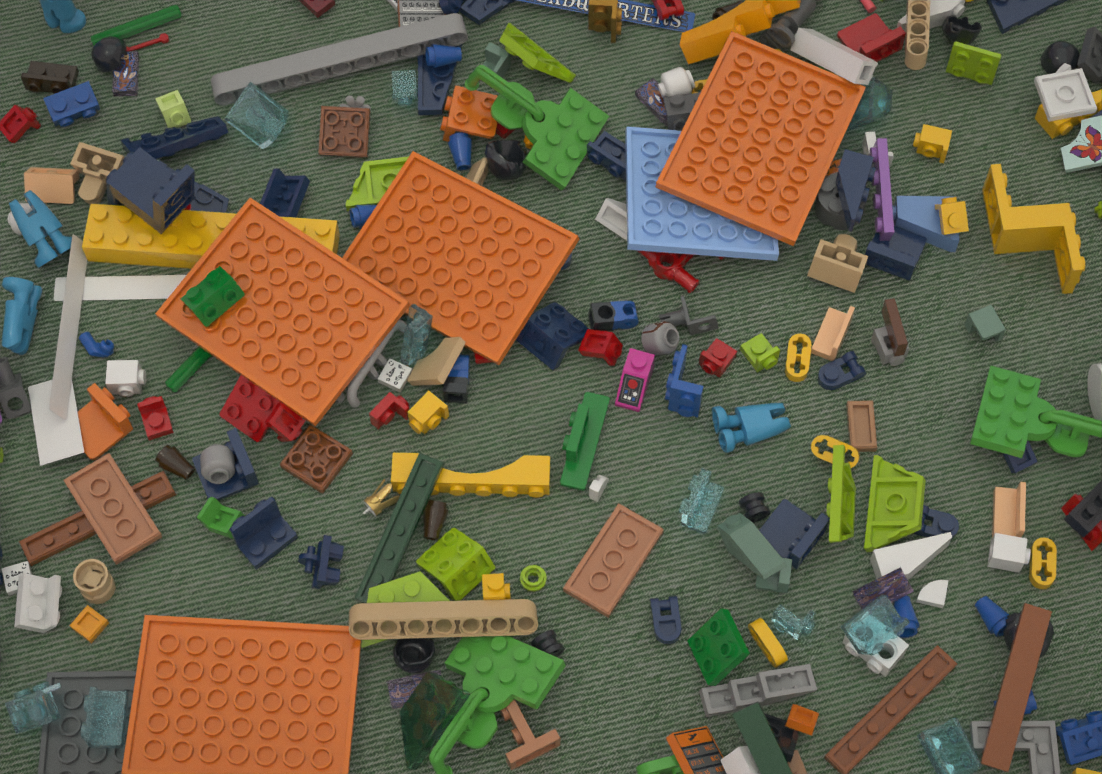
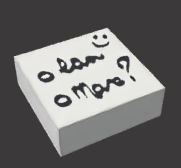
[377,358,412,393]
[2,561,32,595]

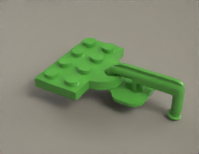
[465,65,609,191]
[970,366,1102,458]
[429,636,566,774]

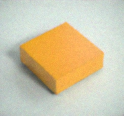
[69,605,109,644]

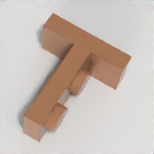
[500,700,560,770]

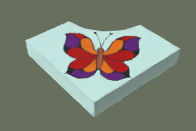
[1061,115,1102,173]

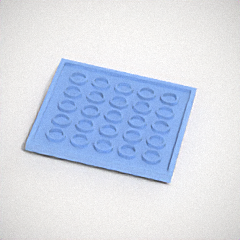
[625,126,779,261]

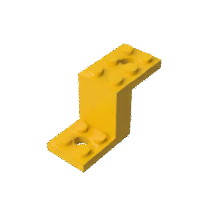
[982,164,1085,294]

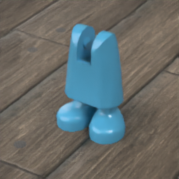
[40,0,86,33]
[9,190,72,268]
[2,277,42,355]
[712,403,791,453]

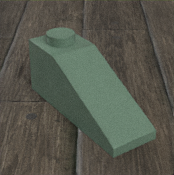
[718,513,787,579]

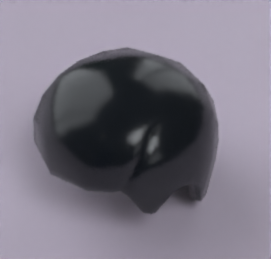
[942,16,982,45]
[91,36,127,73]
[1041,41,1080,74]
[392,638,435,673]

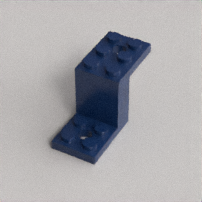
[106,147,195,234]

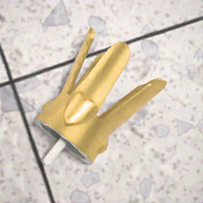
[363,479,400,516]

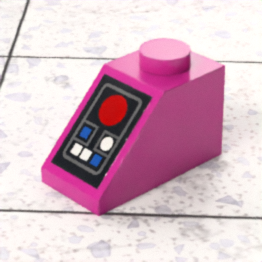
[615,348,655,412]

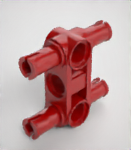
[636,250,725,293]

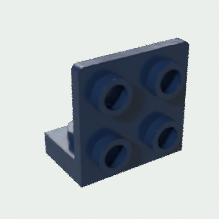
[865,226,927,281]
[516,302,589,370]
[192,428,259,501]
[229,497,298,570]
[759,499,830,569]

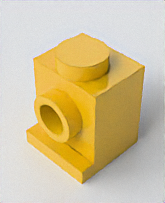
[913,124,952,164]
[408,391,449,435]
[482,573,511,600]

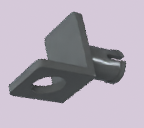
[659,295,719,335]
[0,357,31,419]

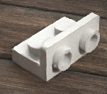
[14,573,62,633]

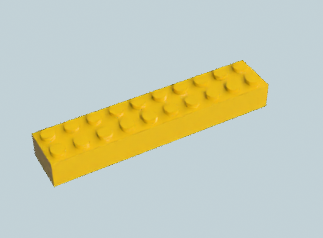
[82,204,340,269]

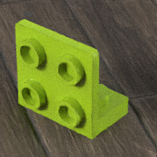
[946,42,1001,85]
[416,528,496,601]

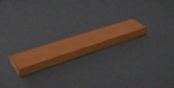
[19,470,176,566]
[979,603,1052,772]
[824,645,957,774]

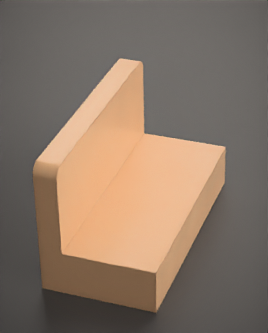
[24,167,79,204]
[811,306,855,361]
[992,482,1026,538]

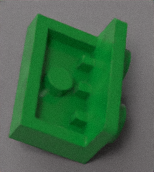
[181,266,245,327]

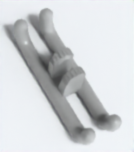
[336,319,408,408]

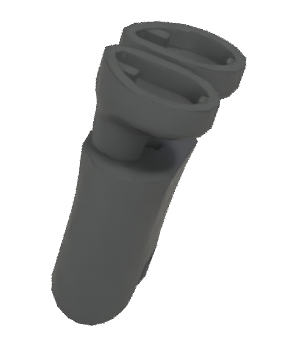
[759,0,816,51]

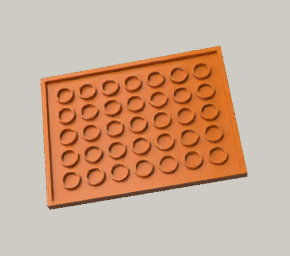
[655,31,866,246]
[342,151,580,365]
[155,198,410,426]
[121,615,362,774]

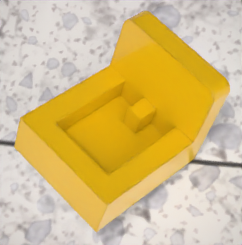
[935,197,969,235]

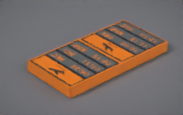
[666,726,726,774]

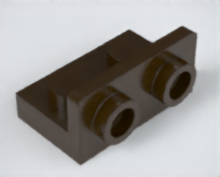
[21,61,79,94]

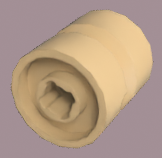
[73,559,116,604]

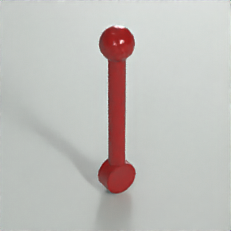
[126,33,169,54]

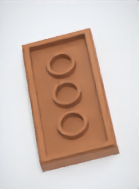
[63,453,162,565]
[563,503,664,618]

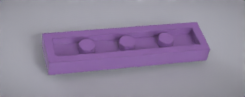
[869,138,894,241]

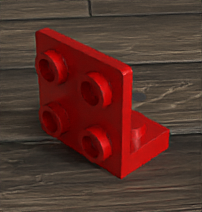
[837,13,906,62]
[219,375,279,442]

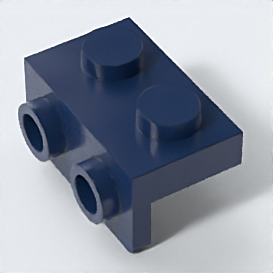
[587,131,626,181]
[260,168,310,218]

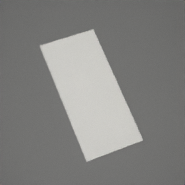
[28,379,84,466]

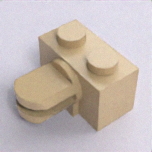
[70,142,125,204]
[807,234,868,293]

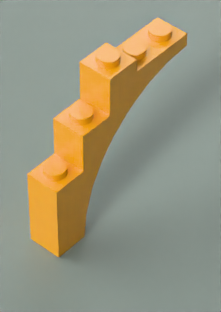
[679,0,801,64]

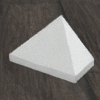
[595,198,627,241]

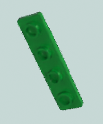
[560,392,610,491]

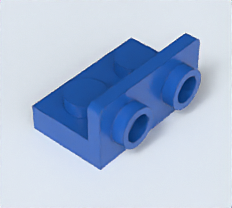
[43,81,100,127]
[1056,711,1102,765]

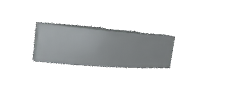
[699,664,817,717]

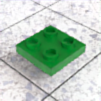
[687,608,750,686]

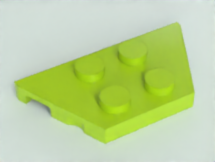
[499,23,576,83]
[345,156,409,211]
[827,445,856,543]
[864,455,926,552]
[361,571,450,648]

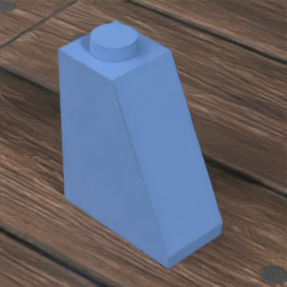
[892,196,959,252]

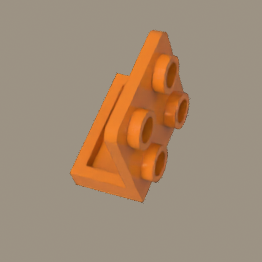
[440,85,497,142]
[78,383,133,460]

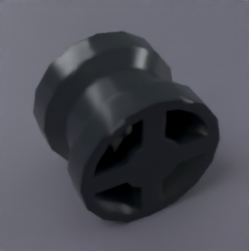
[739,492,771,523]
[531,630,565,657]

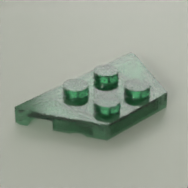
[400,672,470,770]

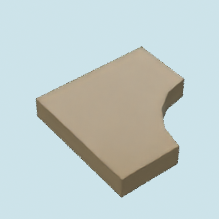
[407,337,466,386]

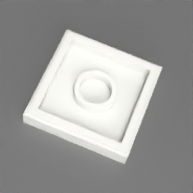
[1034,68,1097,122]

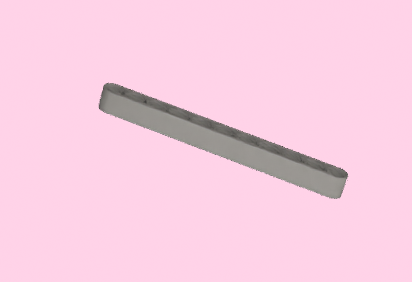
[210,13,468,105]

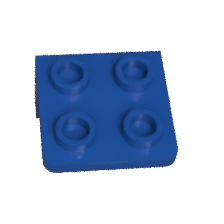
[665,344,703,417]

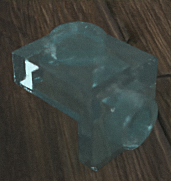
[392,70,418,105]
[771,604,816,640]

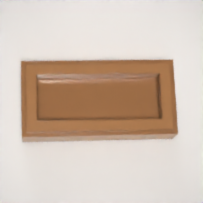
[846,401,877,452]

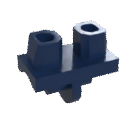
[298,535,344,589]

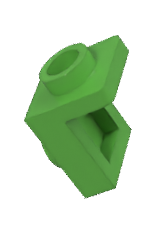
[197,497,245,538]

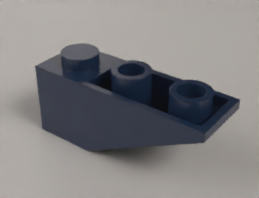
[836,149,876,232]

